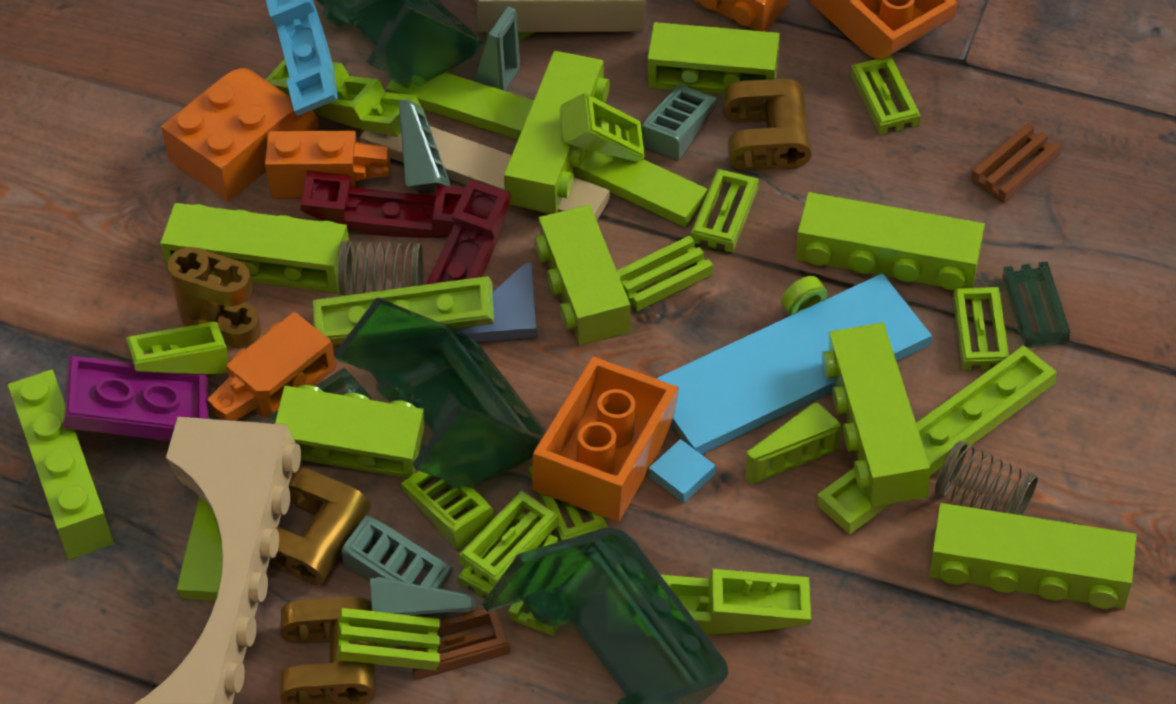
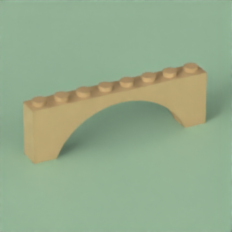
[134,417,301,704]

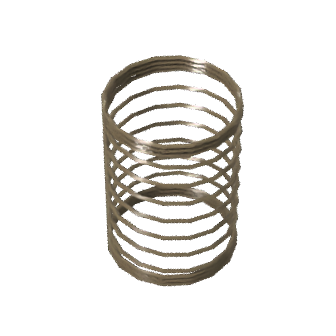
[337,241,424,296]
[935,440,1038,516]

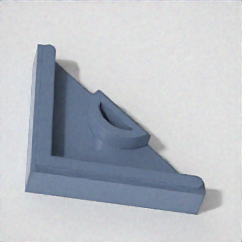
[452,263,537,344]

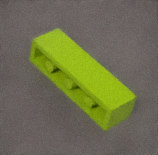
[504,50,610,214]
[796,192,985,290]
[160,203,349,294]
[822,322,930,507]
[8,369,114,560]
[929,503,1137,609]

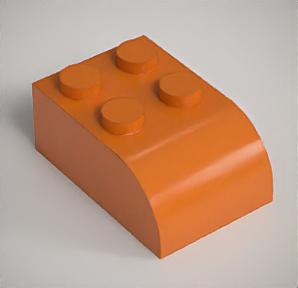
[810,0,958,59]
[161,68,319,202]
[532,356,679,522]

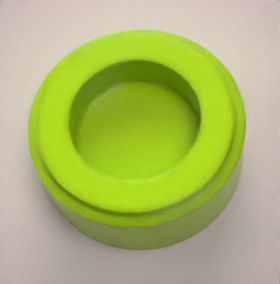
[781,276,828,316]

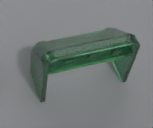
[316,0,484,88]
[334,297,546,489]
[482,527,728,704]

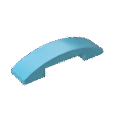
[266,0,337,116]

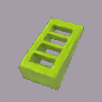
[560,93,645,162]
[126,321,228,374]
[745,402,841,485]
[401,458,494,551]

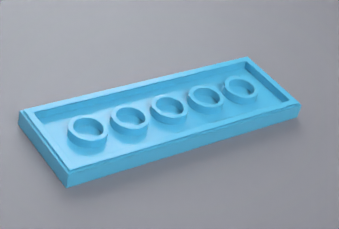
[656,273,932,454]

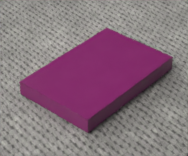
[63,356,208,441]

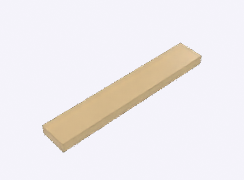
[359,126,610,221]

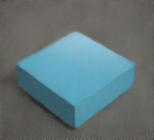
[649,439,716,503]

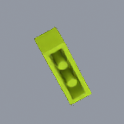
[648,22,780,94]
[534,204,631,346]
[275,385,424,478]

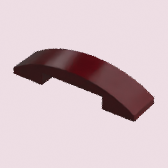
[300,171,465,238]
[398,179,511,352]

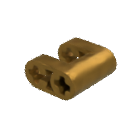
[722,79,812,171]
[167,247,262,348]
[268,467,371,585]
[280,597,375,704]

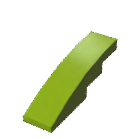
[266,59,421,137]
[605,569,811,635]

